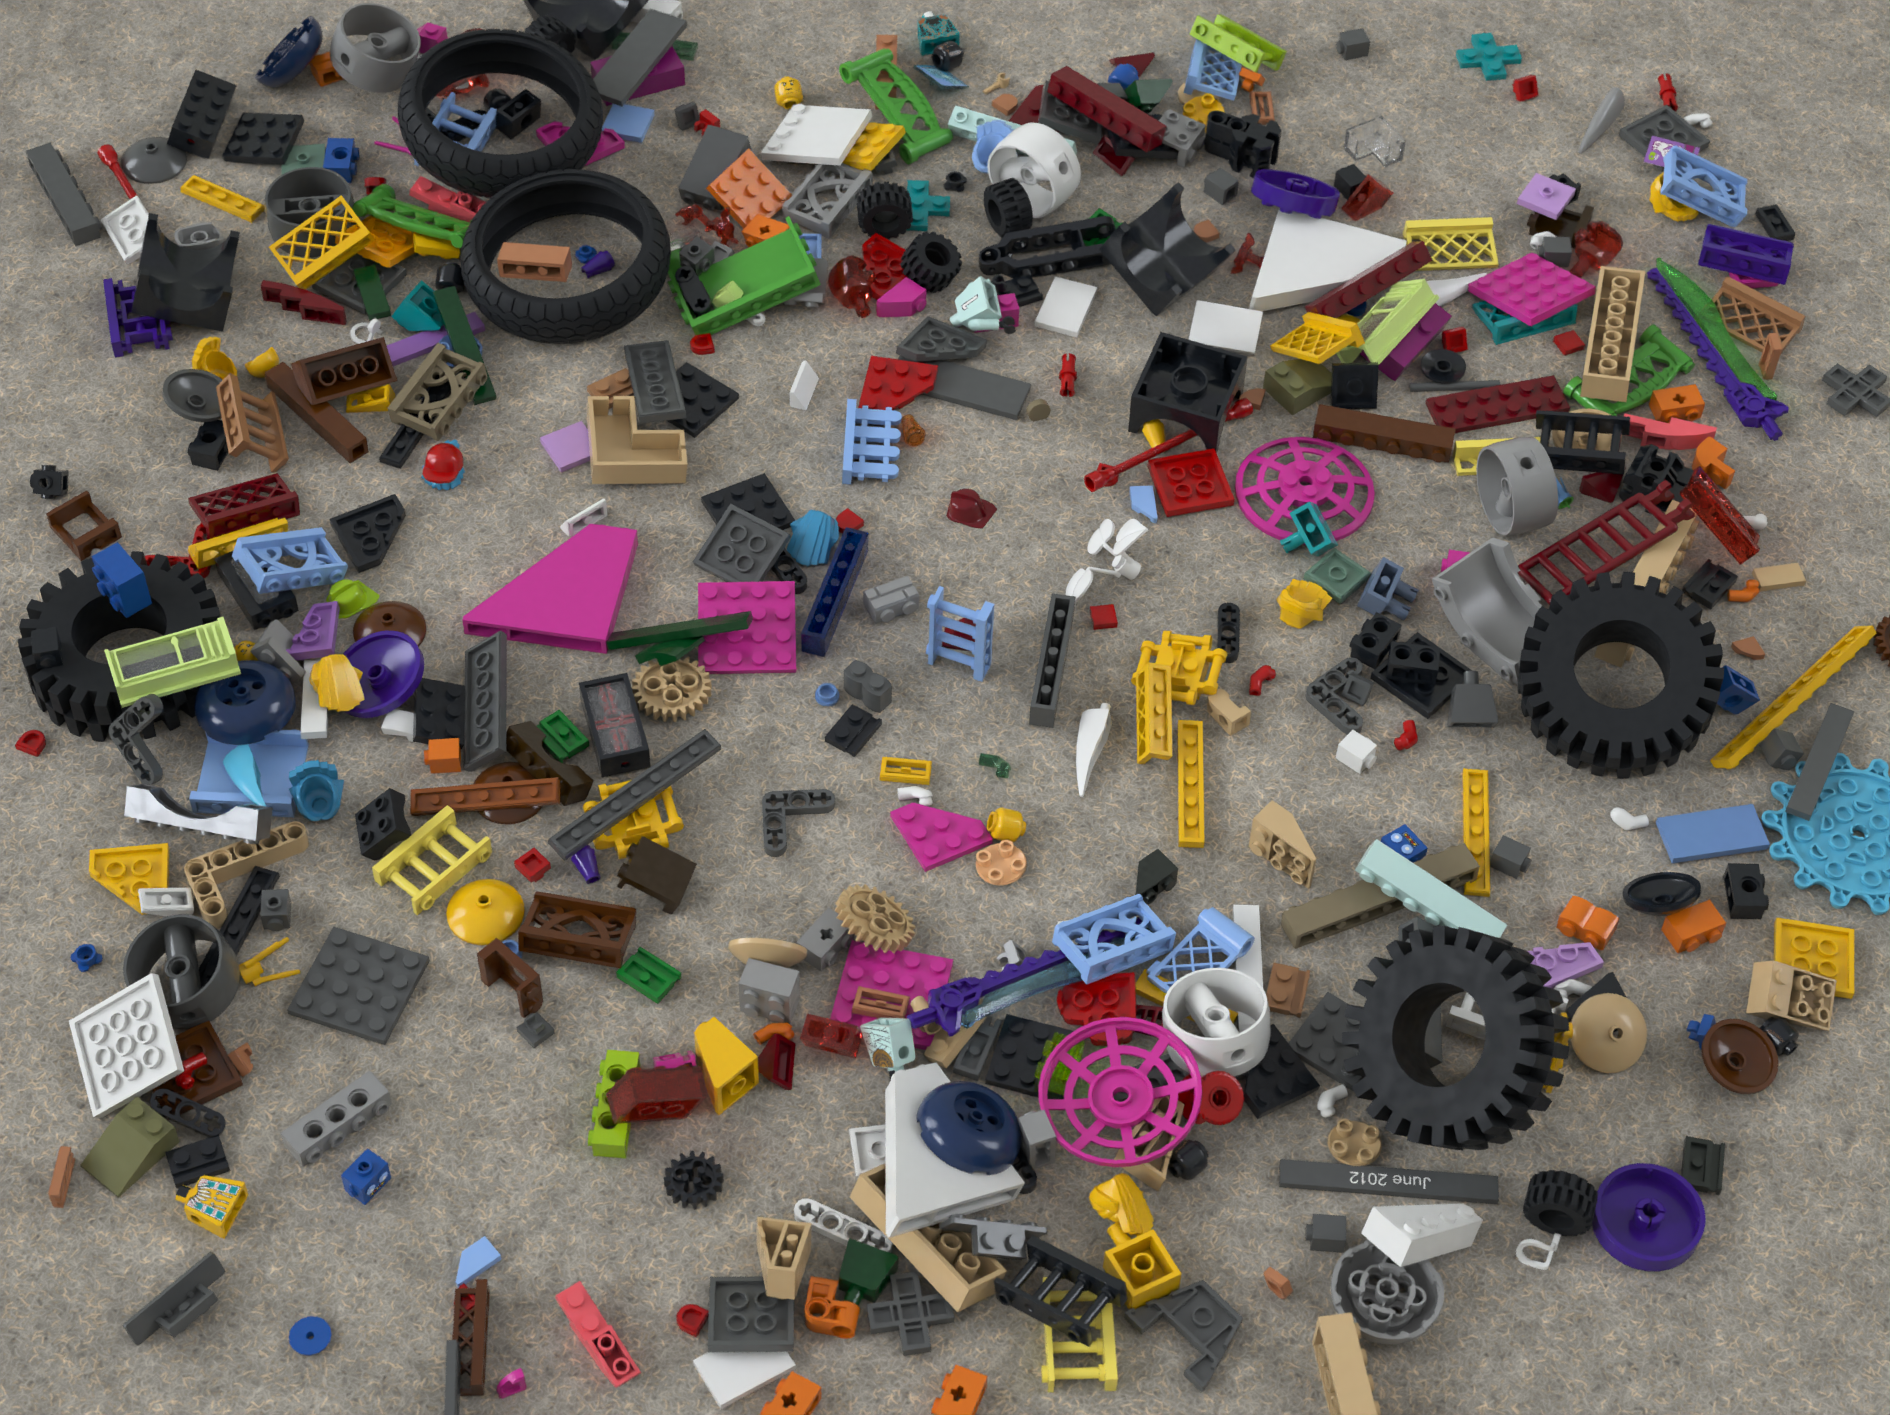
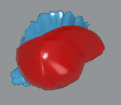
[421,440,465,490]

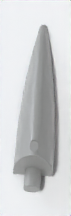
[1578,87,1625,154]

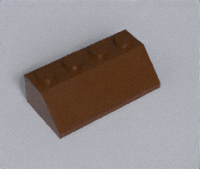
[291,337,398,405]

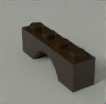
[506,721,594,806]

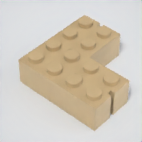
[587,396,687,484]

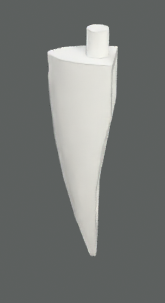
[1427,273,1487,306]
[1076,703,1112,797]

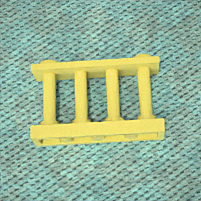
[372,805,492,915]
[1037,1277,1118,1392]

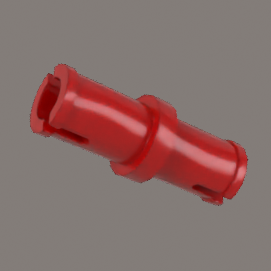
[1658,73,1678,112]
[1059,353,1077,397]

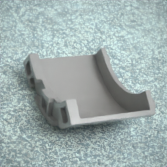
[1432,538,1542,685]

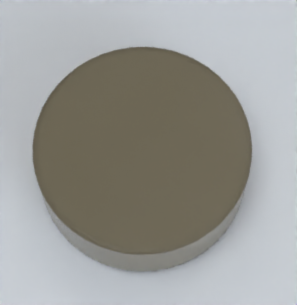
[1026,399,1051,422]

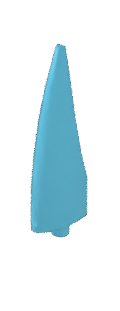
[223,744,266,806]

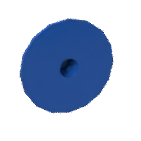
[289,1316,332,1355]

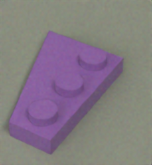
[286,601,340,661]

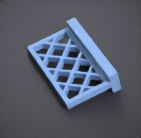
[1183,39,1242,101]

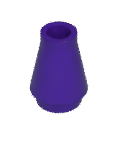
[581,250,615,278]
[571,845,601,884]

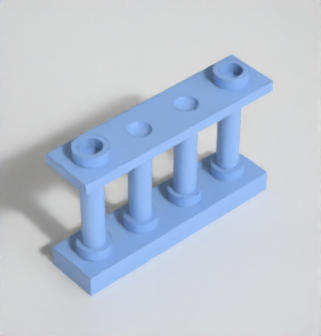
[414,92,497,166]
[926,586,995,682]

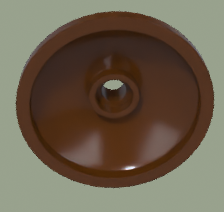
[353,601,426,646]
[473,762,543,824]
[1701,1019,1778,1095]

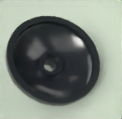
[1622,872,1701,916]

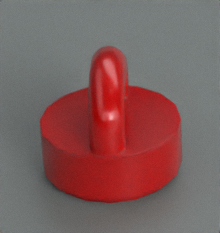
[364,177,386,195]

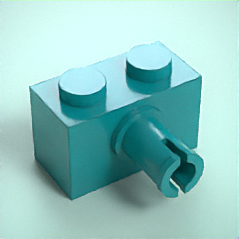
[1280,501,1338,557]

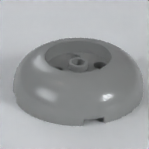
[1331,1240,1444,1345]

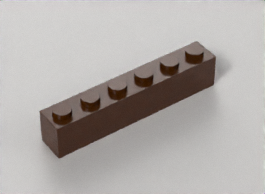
[1312,404,1455,463]

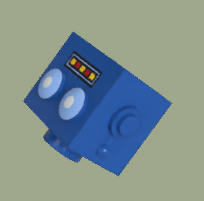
[1381,824,1428,863]
[341,1148,391,1205]

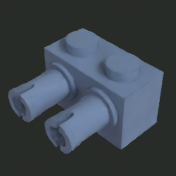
[1357,557,1419,621]

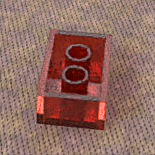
[606,1064,708,1124]

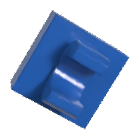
[1687,1014,1716,1050]

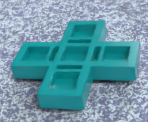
[1456,33,1522,81]
[906,180,950,231]

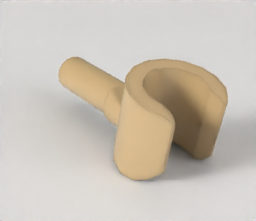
[983,72,1010,95]

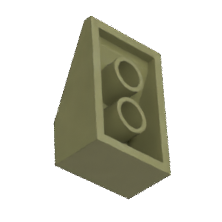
[1263,359,1332,415]
[80,1097,180,1198]

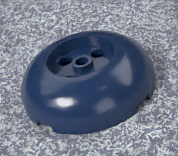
[255,16,323,88]
[194,660,296,745]
[917,1081,1022,1175]

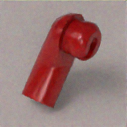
[1249,665,1276,696]
[1394,720,1418,751]
[175,1052,207,1090]

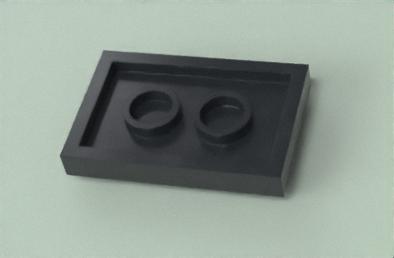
[413,678,465,749]

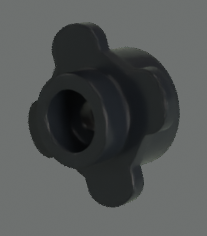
[943,171,967,192]

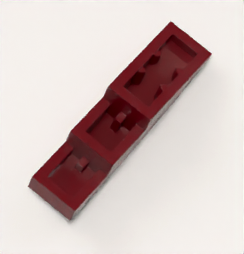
[261,280,347,325]

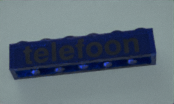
[801,527,868,657]

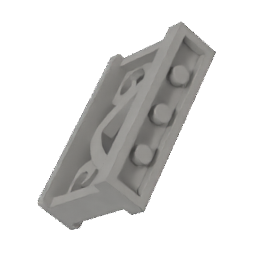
[782,163,872,239]

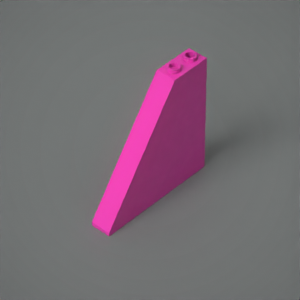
[462,524,638,654]

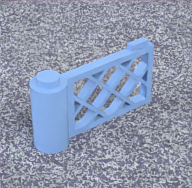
[1147,907,1255,993]

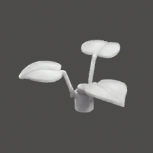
[1066,519,1148,606]

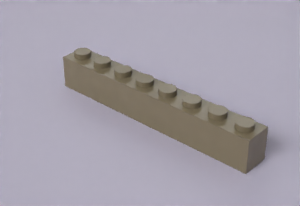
[1281,843,1480,949]

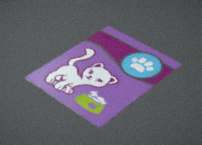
[1643,136,1700,167]

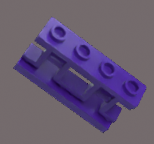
[103,278,173,358]

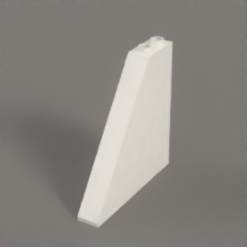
[1249,207,1407,311]
[885,1062,1025,1238]

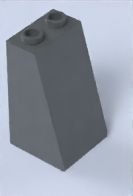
[678,124,752,211]

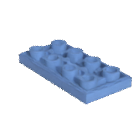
[1656,804,1770,864]

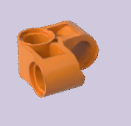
[805,1276,860,1339]

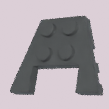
[1124,1280,1243,1393]

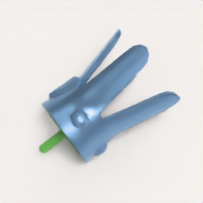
[1556,477,1574,509]

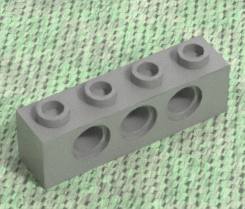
[280,1070,392,1167]

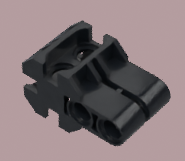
[1204,111,1282,178]
[1619,444,1714,516]

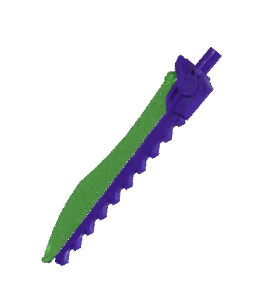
[1647,258,1789,441]

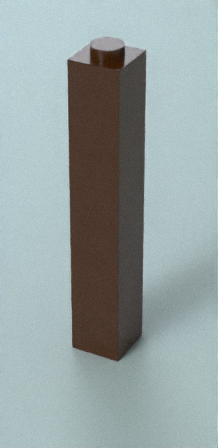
[265,362,369,464]

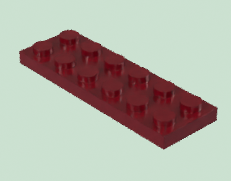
[1426,375,1571,433]

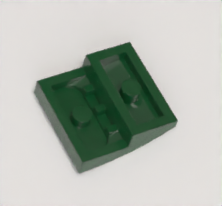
[635,636,705,667]

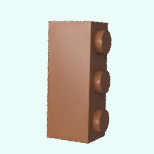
[497,242,572,282]

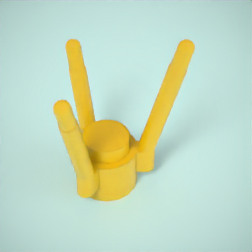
[239,937,300,986]

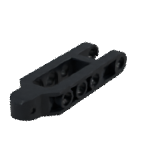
[979,216,1116,279]

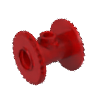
[1178,1071,1244,1125]

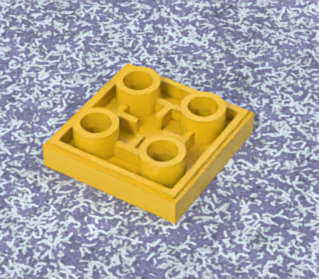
[412,224,460,259]

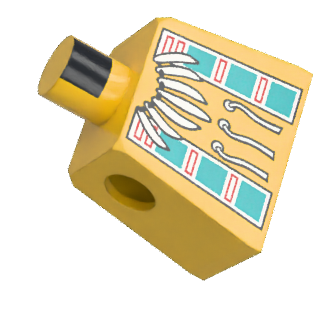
[176,1175,248,1239]

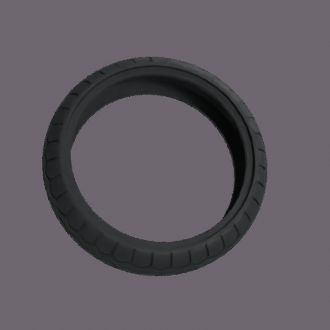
[398,29,603,198]
[461,169,671,344]

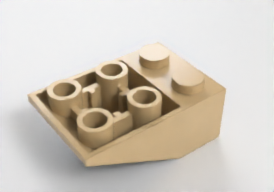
[1248,800,1316,889]
[1746,960,1837,1031]

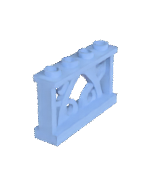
[1661,145,1747,227]
[232,527,348,594]
[1052,894,1176,985]

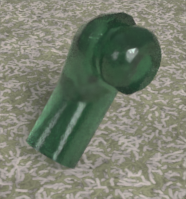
[979,753,1011,778]

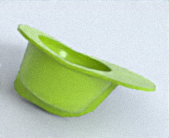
[326,579,380,619]

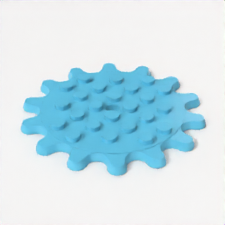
[1761,753,1890,915]

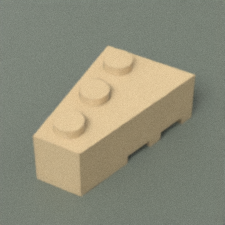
[1114,1096,1185,1192]
[757,1217,812,1300]

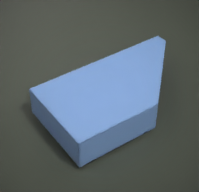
[1129,485,1158,523]
[456,1236,502,1288]

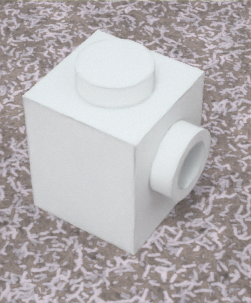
[1336,730,1377,774]

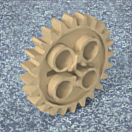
[631,656,712,722]
[835,884,916,953]

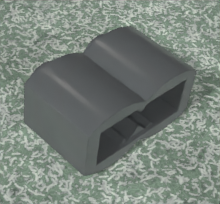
[844,660,892,713]

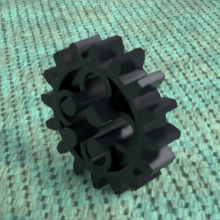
[664,1151,724,1209]

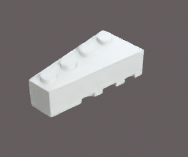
[1362,1203,1483,1267]

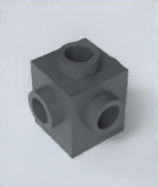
[679,236,715,276]

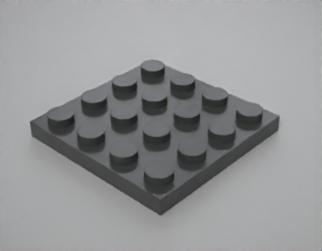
[287,927,430,1045]

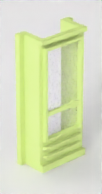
[1336,279,1439,364]
[104,617,241,708]

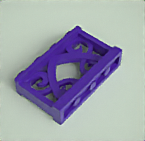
[1698,224,1794,285]

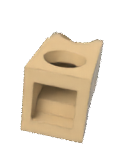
[1207,689,1251,736]

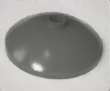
[121,137,187,184]
[162,369,222,422]

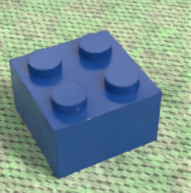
[92,542,152,618]

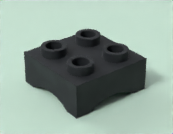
[355,788,411,861]

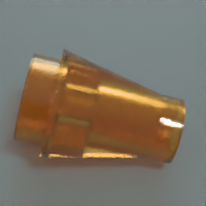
[901,414,926,447]

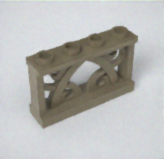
[388,343,487,441]

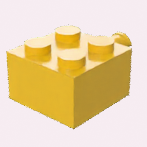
[1103,1222,1181,1309]

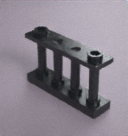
[1536,410,1630,474]
[994,1235,1127,1347]

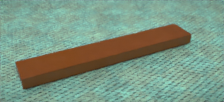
[410,777,560,816]

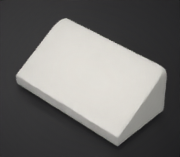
[790,360,819,410]
[560,498,607,537]

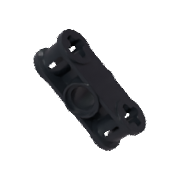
[675,266,715,318]

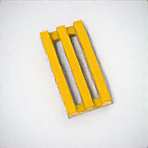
[880,757,932,785]

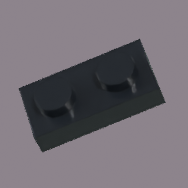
[1755,204,1796,241]

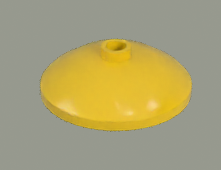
[446,879,525,945]

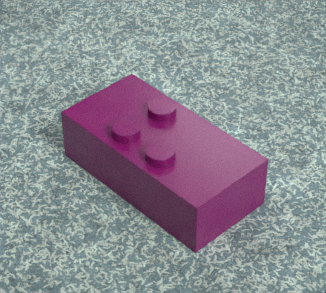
[590,46,685,106]
[1360,303,1452,381]

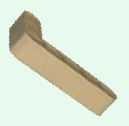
[184,821,309,929]

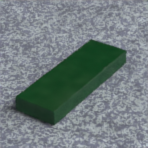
[353,265,391,321]

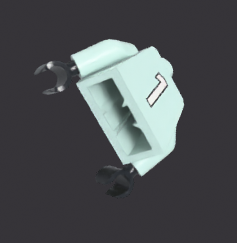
[950,275,1016,334]

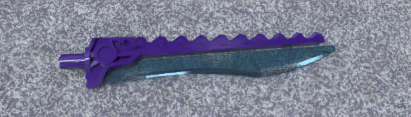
[907,917,1153,1036]

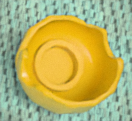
[244,347,279,378]

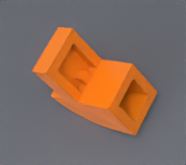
[1692,436,1735,489]

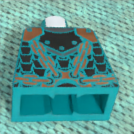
[917,11,960,56]

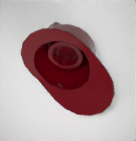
[946,488,997,529]

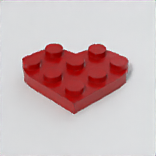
[1056,972,1137,1046]

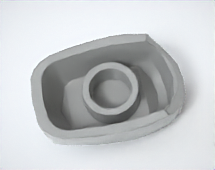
[174,222,224,250]

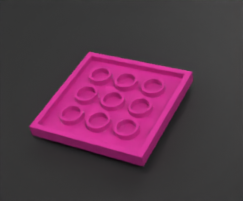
[1468,253,1596,326]
[698,581,796,674]
[828,940,953,1050]

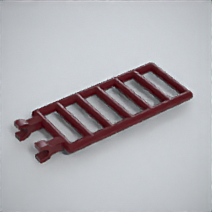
[1517,480,1696,605]

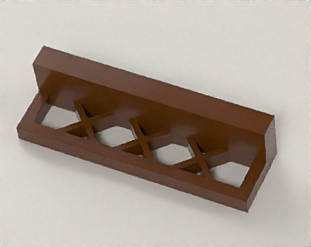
[452,1279,490,1396]

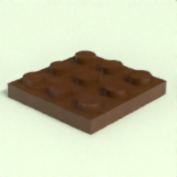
[152,1020,243,1121]

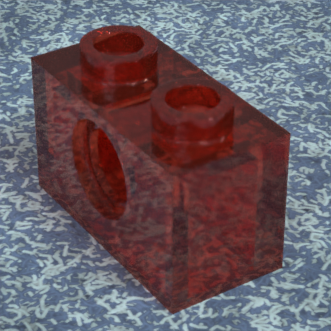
[800,1013,863,1059]

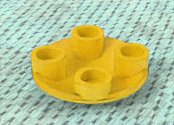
[1183,93,1225,133]

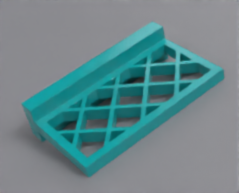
[1472,301,1578,345]

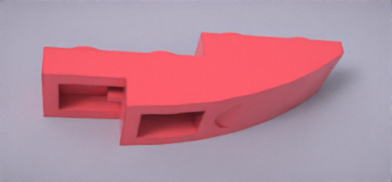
[409,176,486,223]
[1624,413,1717,450]
[555,1281,641,1388]

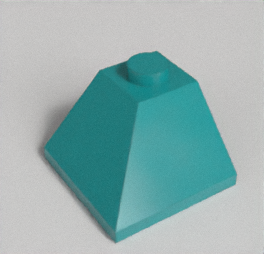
[391,280,444,331]

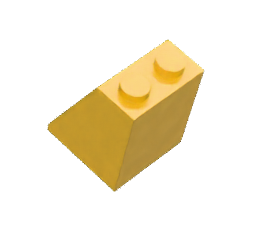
[694,1017,759,1115]

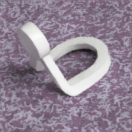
[350,318,383,344]
[1516,1233,1561,1270]

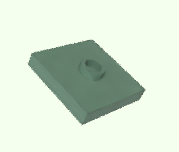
[281,144,326,175]
[1303,547,1371,604]

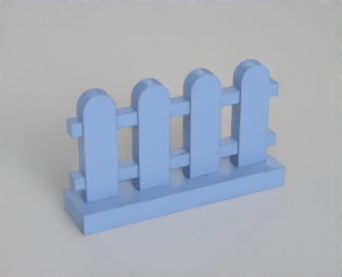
[842,399,902,484]

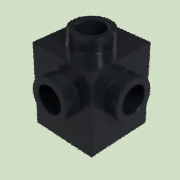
[30,465,69,499]

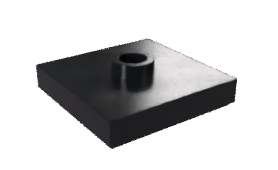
[1330,362,1379,409]

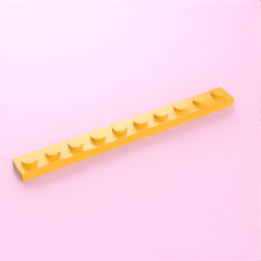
[1710,625,1877,769]

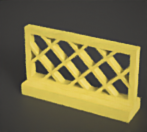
[1403,217,1499,271]

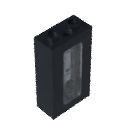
[214,550,299,630]

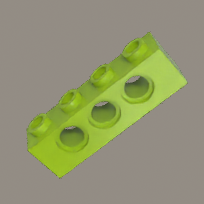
[588,1050,640,1158]

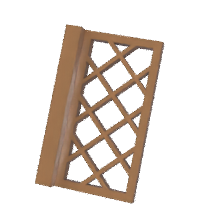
[1698,276,1806,355]

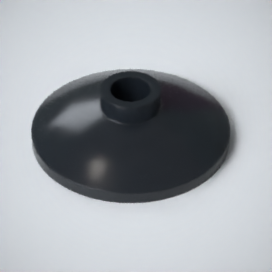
[1421,349,1466,384]

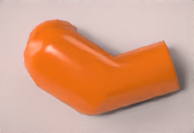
[1727,579,1760,602]
[753,1022,795,1045]

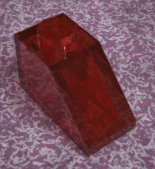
[1341,174,1394,221]

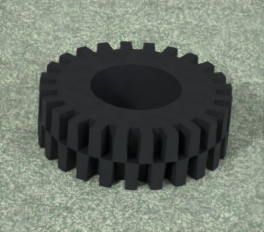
[18,551,221,742]
[1518,572,1724,779]
[1342,926,1569,1151]

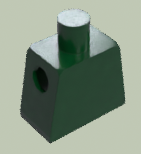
[839,1238,899,1306]

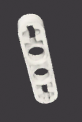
[794,1198,893,1253]

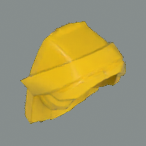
[1649,172,1699,222]
[192,336,237,380]
[1276,579,1332,629]
[309,654,365,712]
[1089,1173,1154,1236]

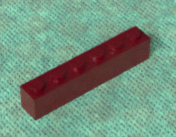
[1047,66,1167,152]
[1304,241,1433,318]

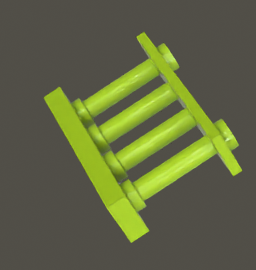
[1189,14,1287,72]

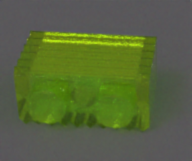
[1034,1032,1085,1096]

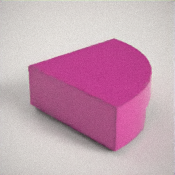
[496,1368,526,1399]

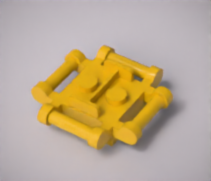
[1131,630,1227,705]
[583,780,684,860]

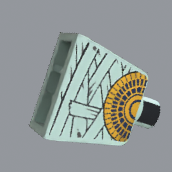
[860,1018,915,1080]

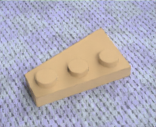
[924,999,994,1068]

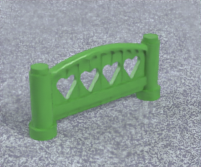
[839,48,953,165]
[352,184,472,248]
[1563,324,1695,416]

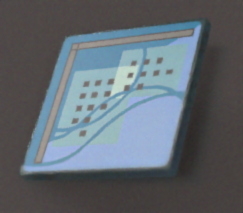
[913,65,969,91]

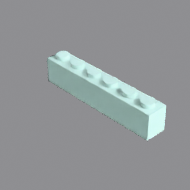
[1355,839,1507,938]

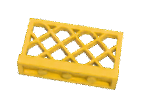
[269,195,375,290]
[1270,312,1365,364]

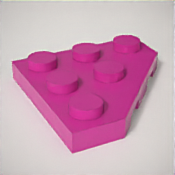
[536,122,625,166]
[890,803,993,872]

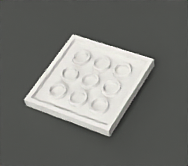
[761,104,872,165]
[69,973,184,1118]

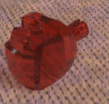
[1569,221,1623,278]
[827,255,877,318]

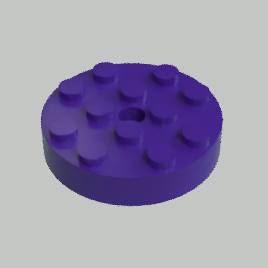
[1251,169,1340,219]
[1592,1163,1706,1272]

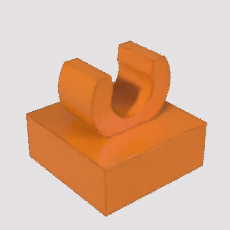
[1239,67,1265,92]

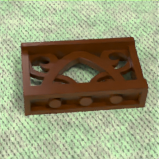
[518,891,636,969]

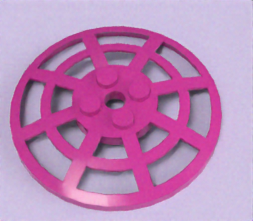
[1235,437,1375,545]
[1038,1017,1202,1167]

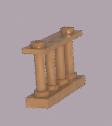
[216,373,289,473]

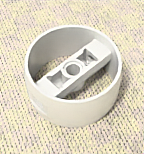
[987,123,1081,218]
[1162,968,1271,1077]

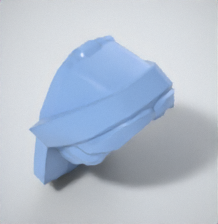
[972,120,1018,174]

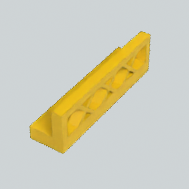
[188,518,288,569]
[1136,662,1172,764]

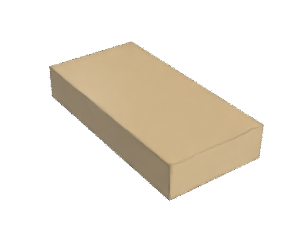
[1752,563,1806,592]

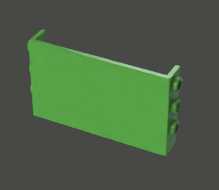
[668,216,821,335]

